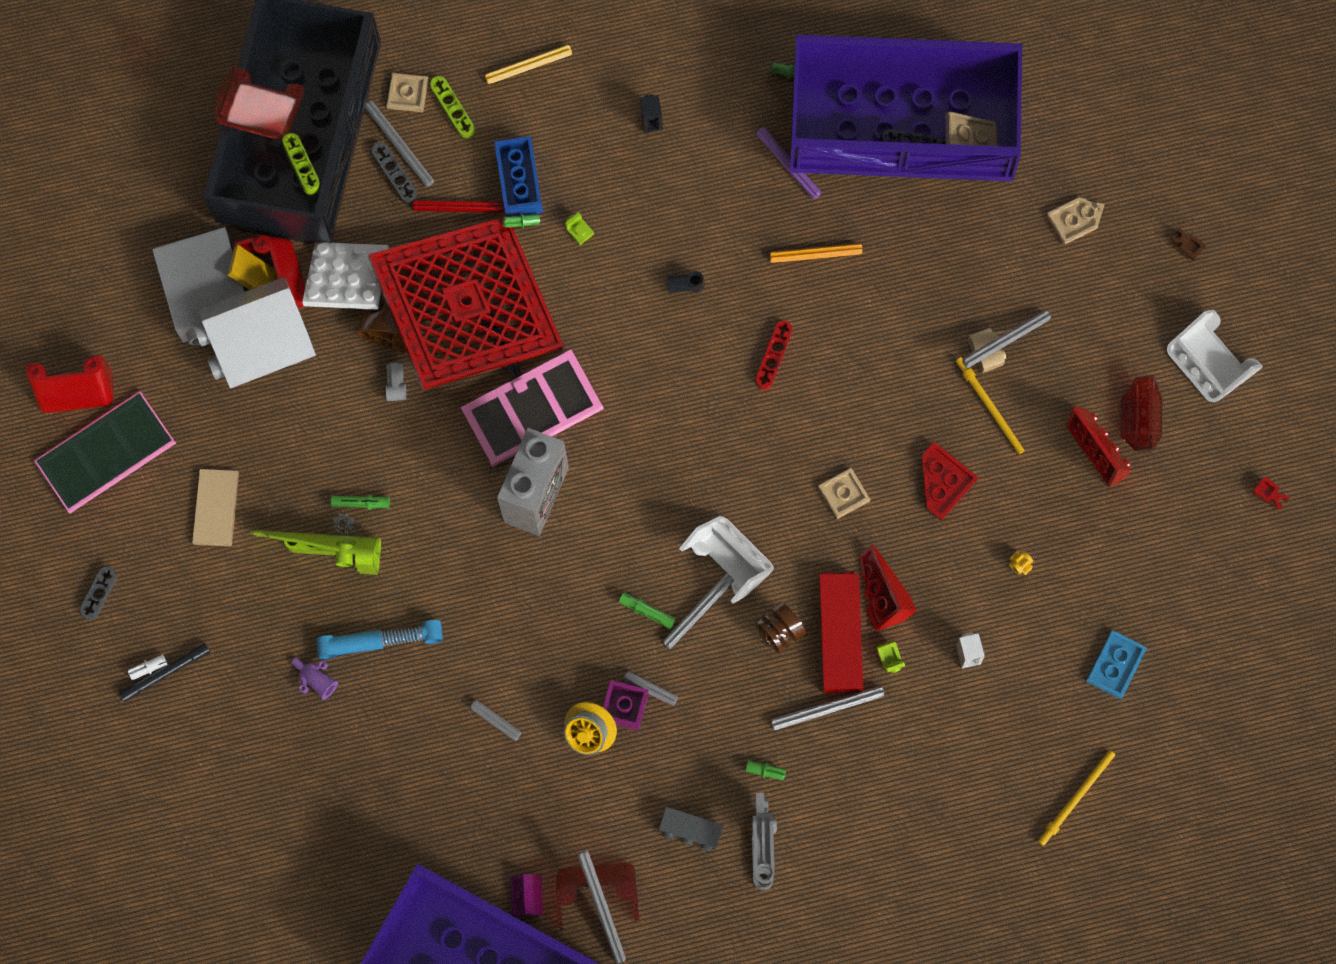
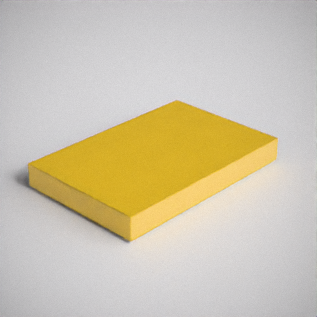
[227,245,278,290]

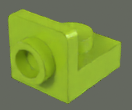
[565,212,594,245]

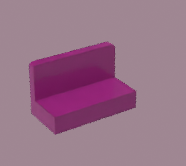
[510,874,543,917]

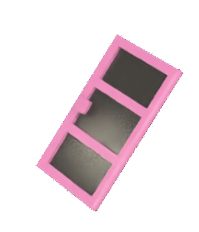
[461,350,604,467]

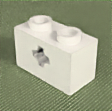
[956,632,984,669]

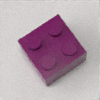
[603,680,649,732]

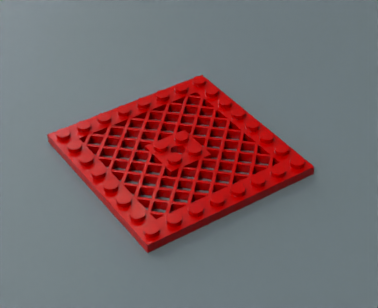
[368,216,564,390]

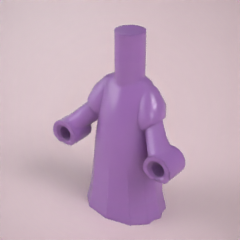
[291,658,338,700]

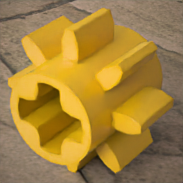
[1009,551,1033,575]

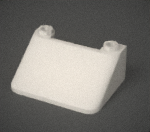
[1167,309,1263,402]

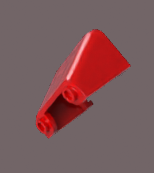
[26,355,114,413]

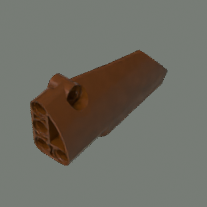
[356,231,446,352]

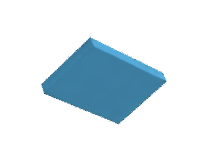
[1086,630,1147,700]

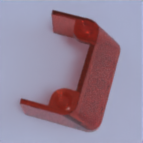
[556,863,640,930]

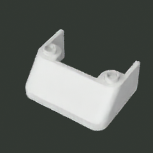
[679,516,774,603]

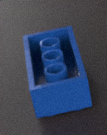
[494,136,543,217]

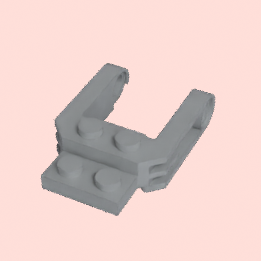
[752,793,777,890]

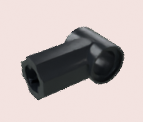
[667,271,705,293]

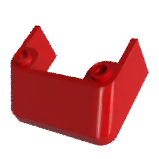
[232,235,305,309]

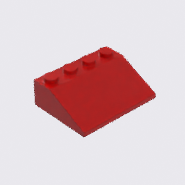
[1066,407,1131,487]

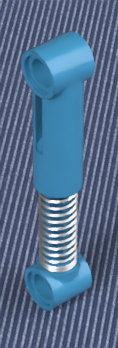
[315,620,443,659]

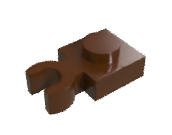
[1170,229,1206,261]

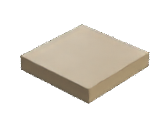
[387,73,429,113]
[818,468,870,519]

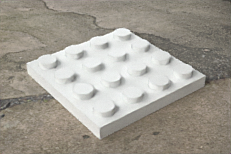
[302,242,389,309]

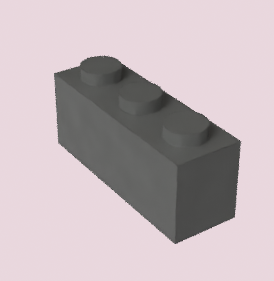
[659,807,723,852]

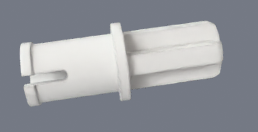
[128,654,168,680]

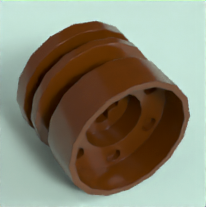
[755,601,806,654]

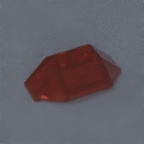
[1120,375,1162,451]

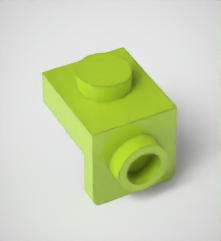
[876,640,905,673]

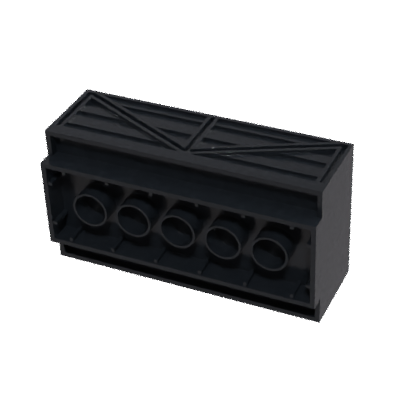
[203,0,381,244]

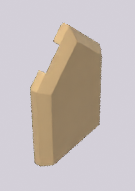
[1046,197,1105,245]

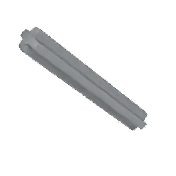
[663,574,734,649]

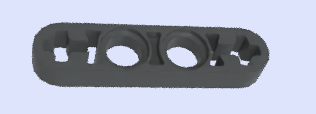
[372,142,418,204]

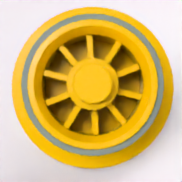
[564,702,617,755]

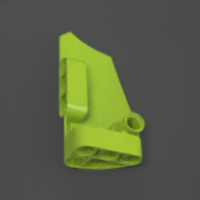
[250,530,381,575]

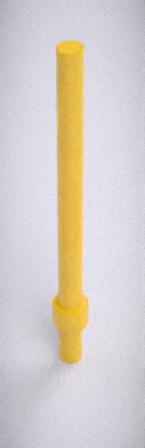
[956,357,1025,455]
[1037,750,1115,846]

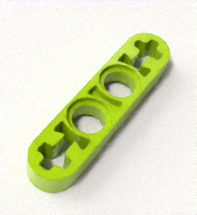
[430,76,474,138]
[282,133,320,195]

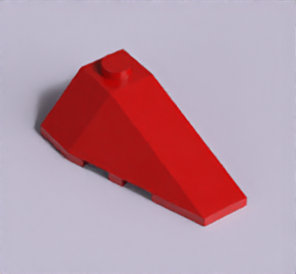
[859,545,917,631]

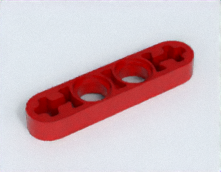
[756,321,792,390]

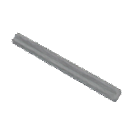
[365,100,434,187]
[962,311,1051,368]
[771,686,884,730]
[578,850,626,964]

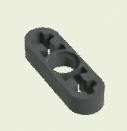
[80,567,117,620]

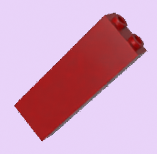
[819,571,863,693]

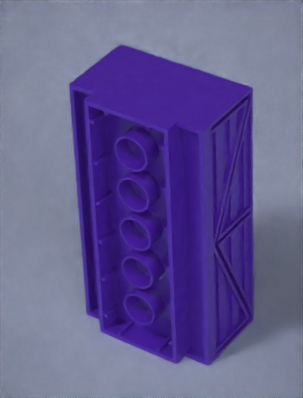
[790,35,1022,182]
[361,864,599,964]

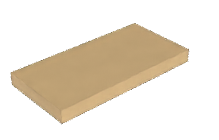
[192,469,239,546]

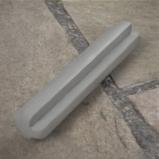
[623,671,678,706]
[470,700,521,741]

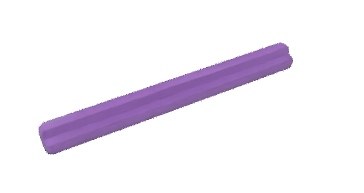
[756,128,821,199]

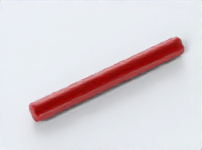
[413,200,505,213]

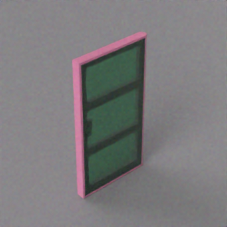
[34,391,176,514]

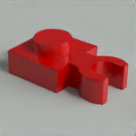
[1252,476,1289,510]

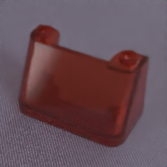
[215,66,304,140]

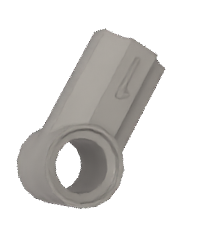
[386,363,407,401]

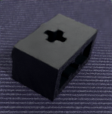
[640,94,663,133]

